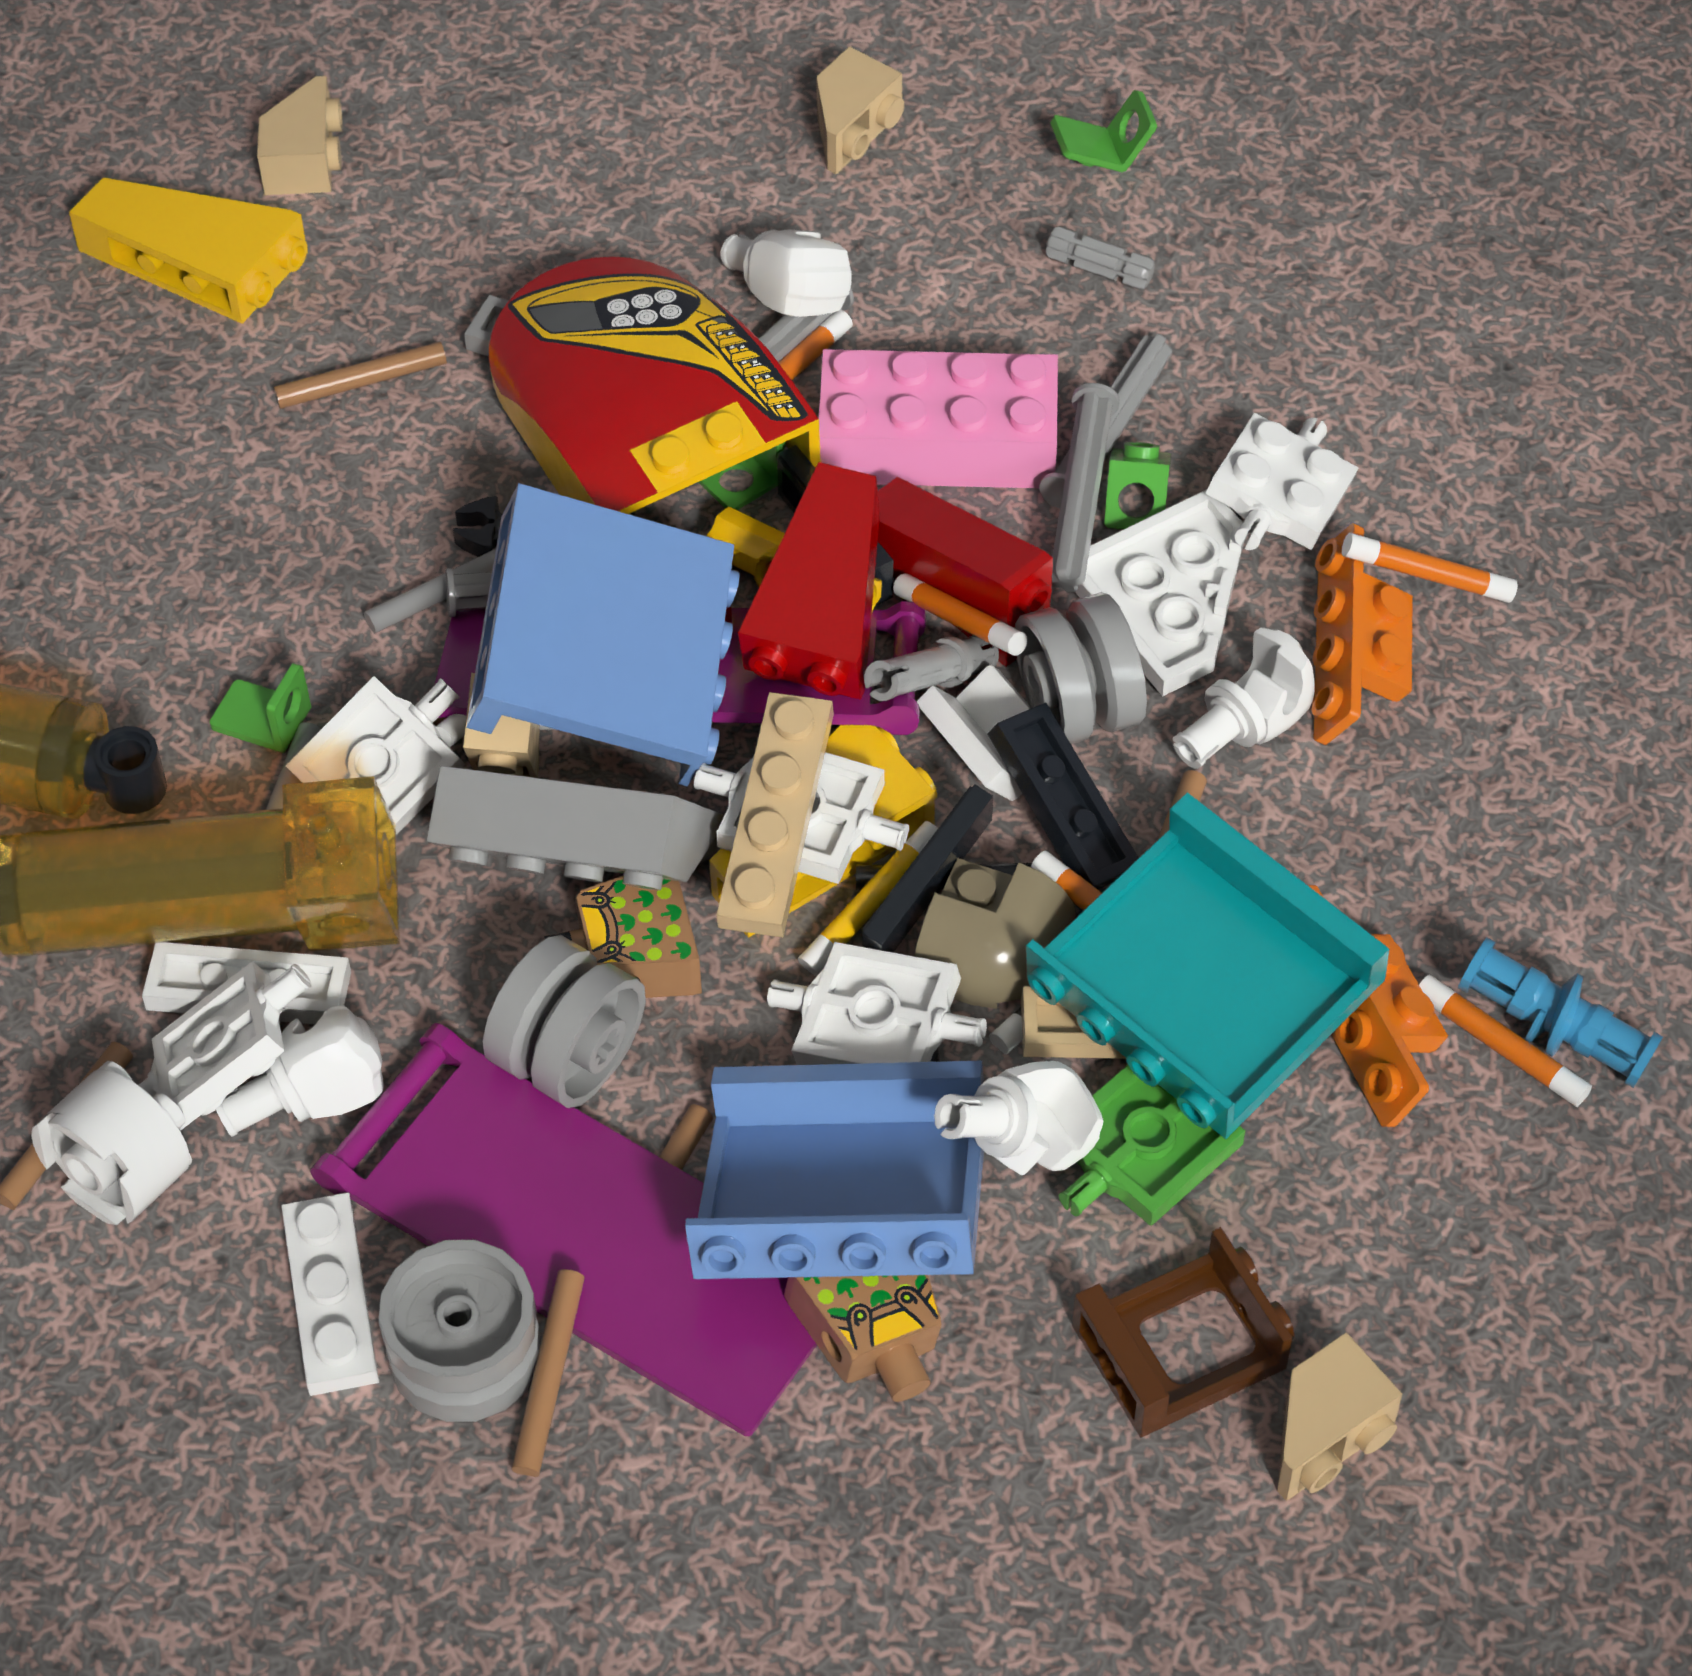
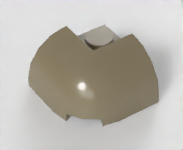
[914,858,1077,1009]

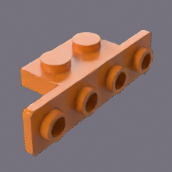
[1311,523,1413,745]
[1308,885,1449,1127]

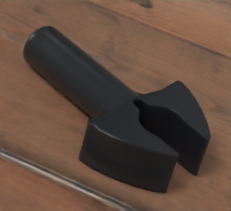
[453,496,502,557]

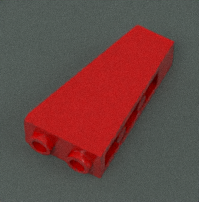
[738,462,880,700]
[878,476,1053,667]

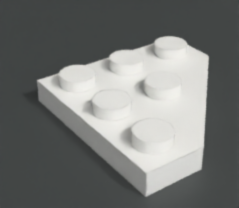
[1075,489,1244,697]

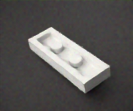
[142,942,351,1025]
[281,1193,379,1396]

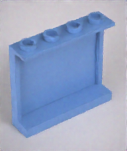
[466,483,739,786]
[685,1060,984,1279]

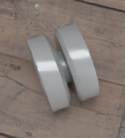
[1015,592,1147,744]
[482,935,646,1109]
[378,1240,541,1422]

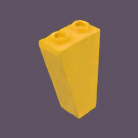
[69,177,308,324]
[709,725,937,938]

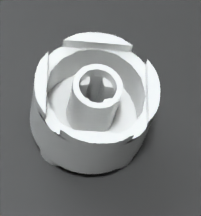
[31,1061,192,1225]

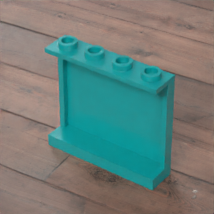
[1026,792,1390,1139]

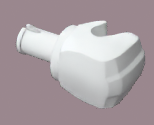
[721,230,852,317]
[1173,628,1315,769]
[216,1005,384,1137]
[934,1061,1104,1175]

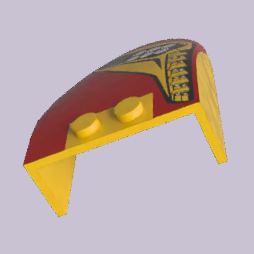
[489,257,821,514]

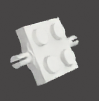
[1205,413,1359,550]
[286,676,465,854]
[694,752,909,884]
[767,942,987,1065]
[138,961,312,1130]

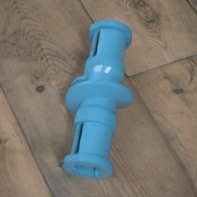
[1458,937,1663,1088]

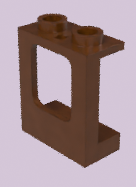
[1072,1227,1294,1438]

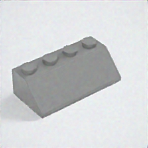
[427,766,724,891]

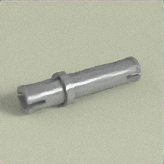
[864,635,999,701]

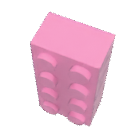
[819,349,1058,488]

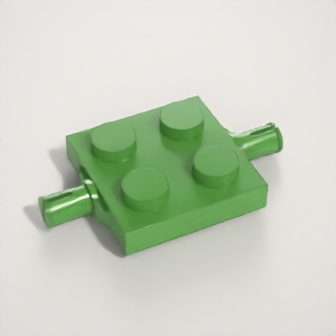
[1059,1065,1245,1226]

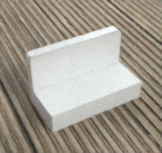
[916,665,1031,801]

